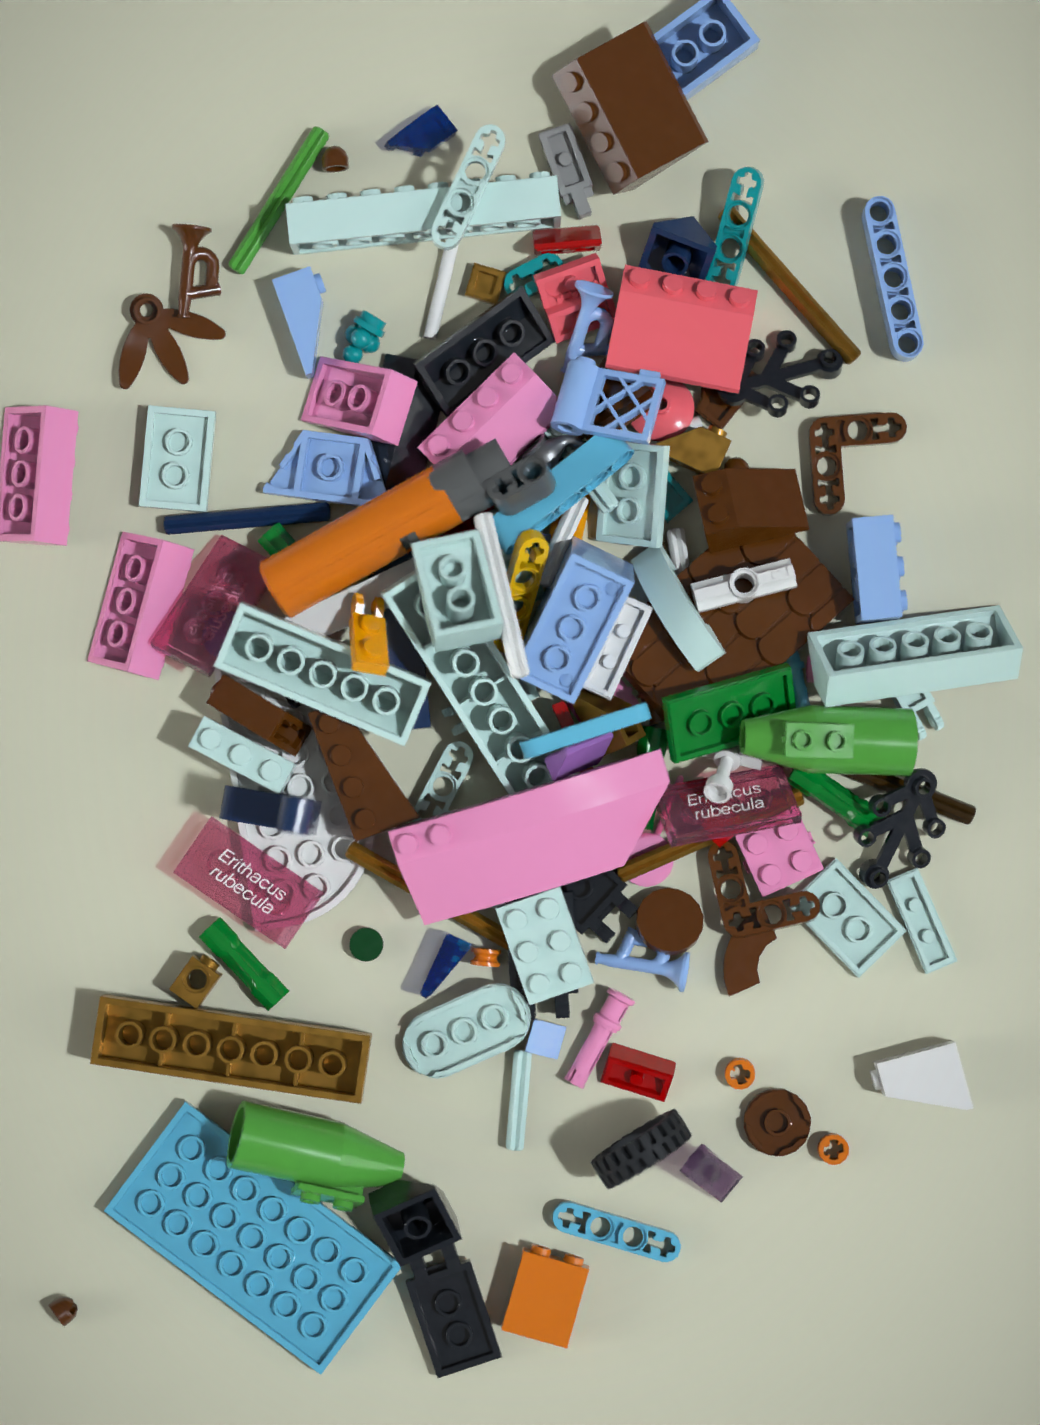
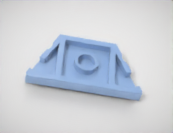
[263,430,386,506]

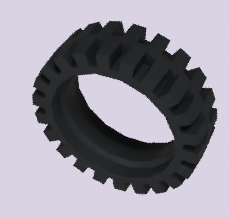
[591,1109,692,1189]

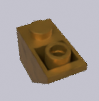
[572,689,646,756]

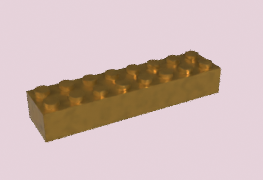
[90,994,372,1104]

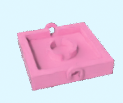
[734,808,824,897]

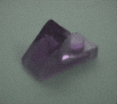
[680,1144,743,1203]

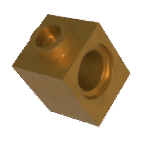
[169,954,223,1009]

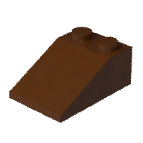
[692,468,810,553]

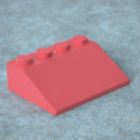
[605,264,758,394]

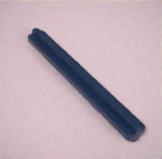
[163,502,331,535]

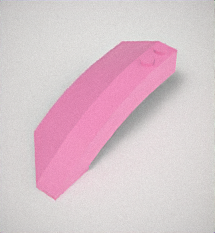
[388,749,670,925]

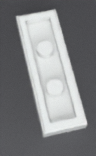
[582,596,653,701]

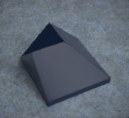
[638,216,717,280]

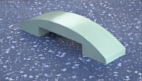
[631,546,726,672]

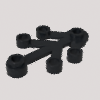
[717,330,843,418]
[853,768,946,889]

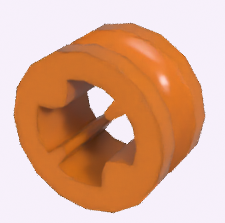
[470,947,501,967]
[725,1058,755,1090]
[817,1133,849,1165]

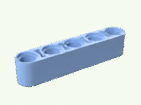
[862,196,924,362]

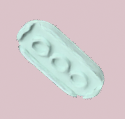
[402,983,531,1079]

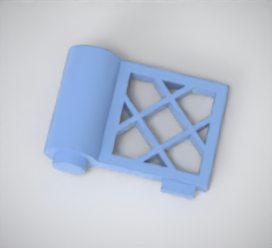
[550,356,666,445]

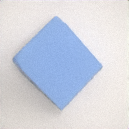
[525,1018,566,1059]

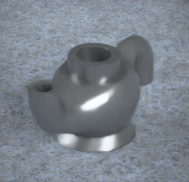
[521,434,585,480]

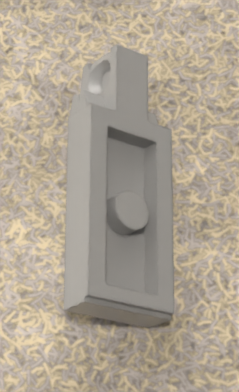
[538,123,594,220]

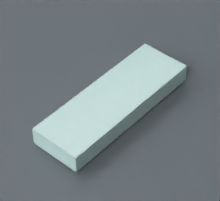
[887,868,957,974]

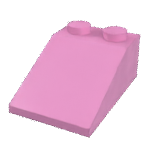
[301,356,418,446]

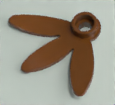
[118,293,226,389]

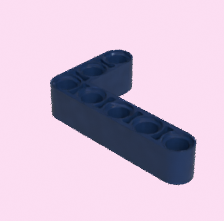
[219,785,322,836]

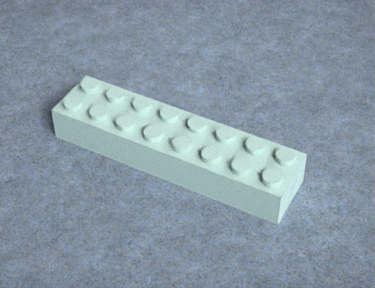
[285,171,561,255]
[380,569,576,794]

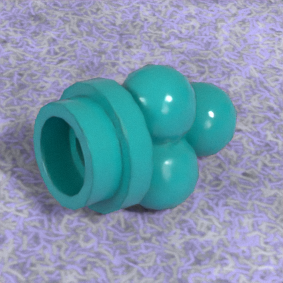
[342,310,386,363]

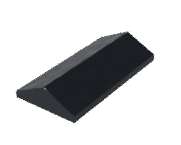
[413,286,555,418]
[371,354,441,491]

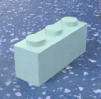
[188,716,297,795]

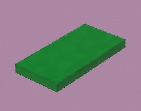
[662,663,796,764]

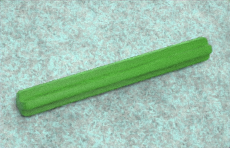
[228,126,329,274]

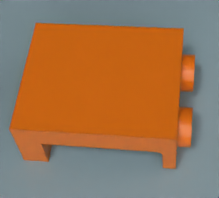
[501,1244,589,1349]

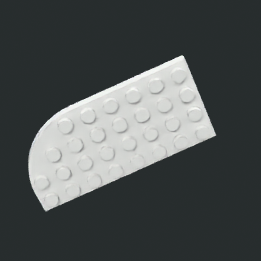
[213,643,374,932]

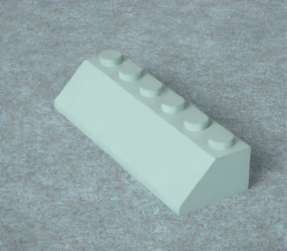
[214,601,431,746]
[807,605,1023,707]

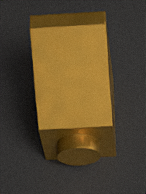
[656,425,732,474]

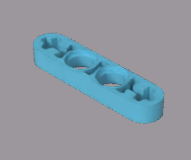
[519,702,652,759]
[553,1201,681,1262]

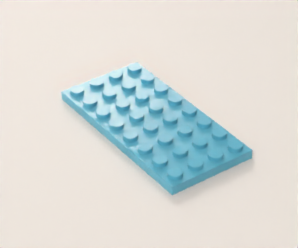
[104,1101,402,1375]

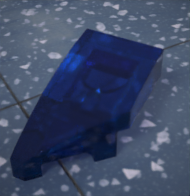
[384,104,458,157]

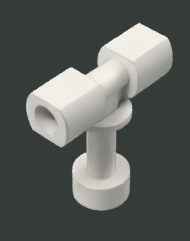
[704,746,763,803]

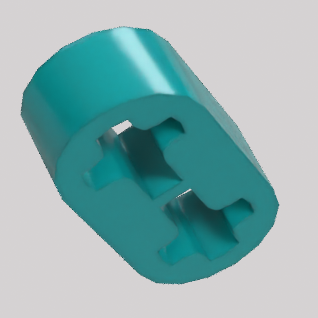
[504,253,563,298]

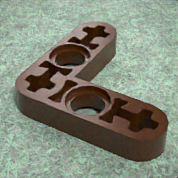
[808,412,907,516]
[708,842,820,938]

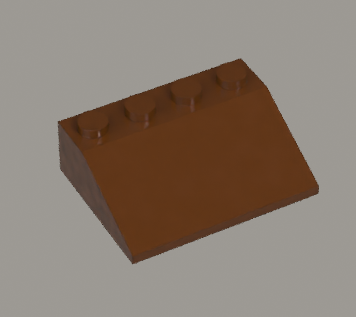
[552,21,709,195]

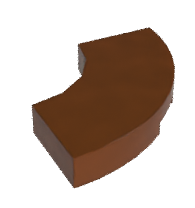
[723,909,777,996]

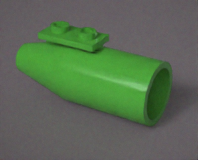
[739,705,918,776]
[227,1100,405,1212]

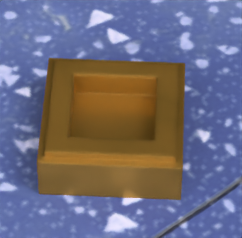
[465,262,507,305]

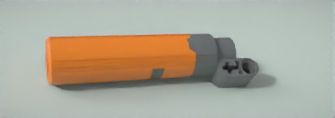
[259,439,556,618]

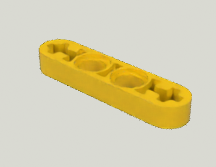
[492,529,549,653]

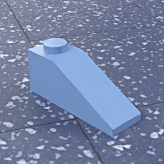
[272,266,326,379]

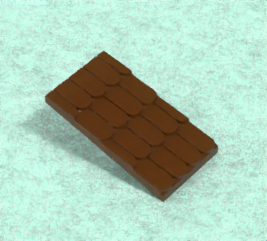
[623,534,855,722]

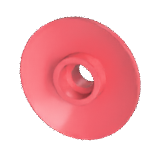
[631,380,694,442]

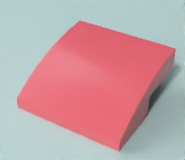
[533,253,616,344]

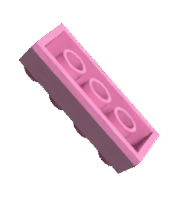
[417,353,558,465]
[0,405,78,546]
[87,531,194,680]

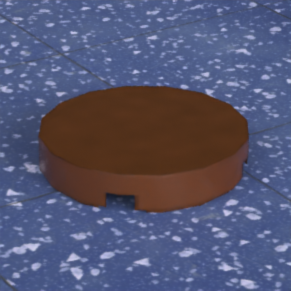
[635,888,704,955]
[743,1088,811,1156]

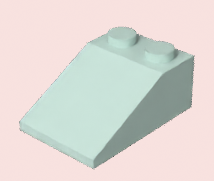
[411,529,503,653]

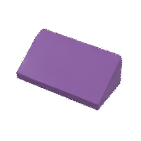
[544,732,613,781]

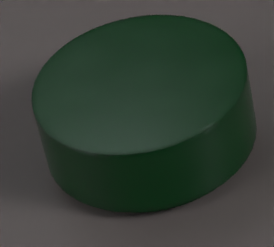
[349,927,384,962]

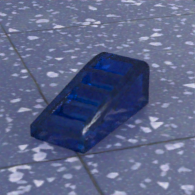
[420,933,472,998]

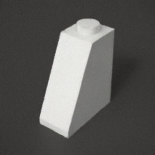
[870,1040,973,1110]

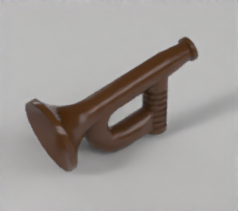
[172,224,221,318]

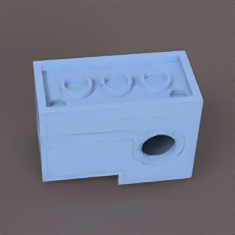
[520,536,635,704]

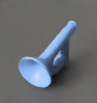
[561,280,614,373]
[595,927,690,992]

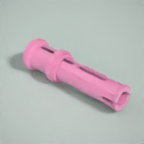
[564,987,635,1089]

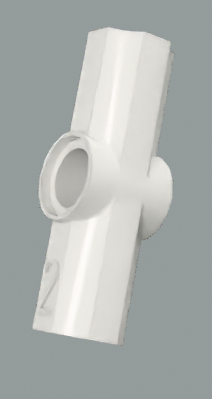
[690,558,797,613]

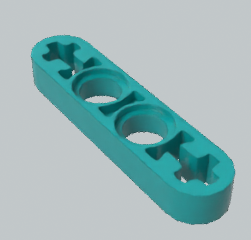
[706,167,764,286]

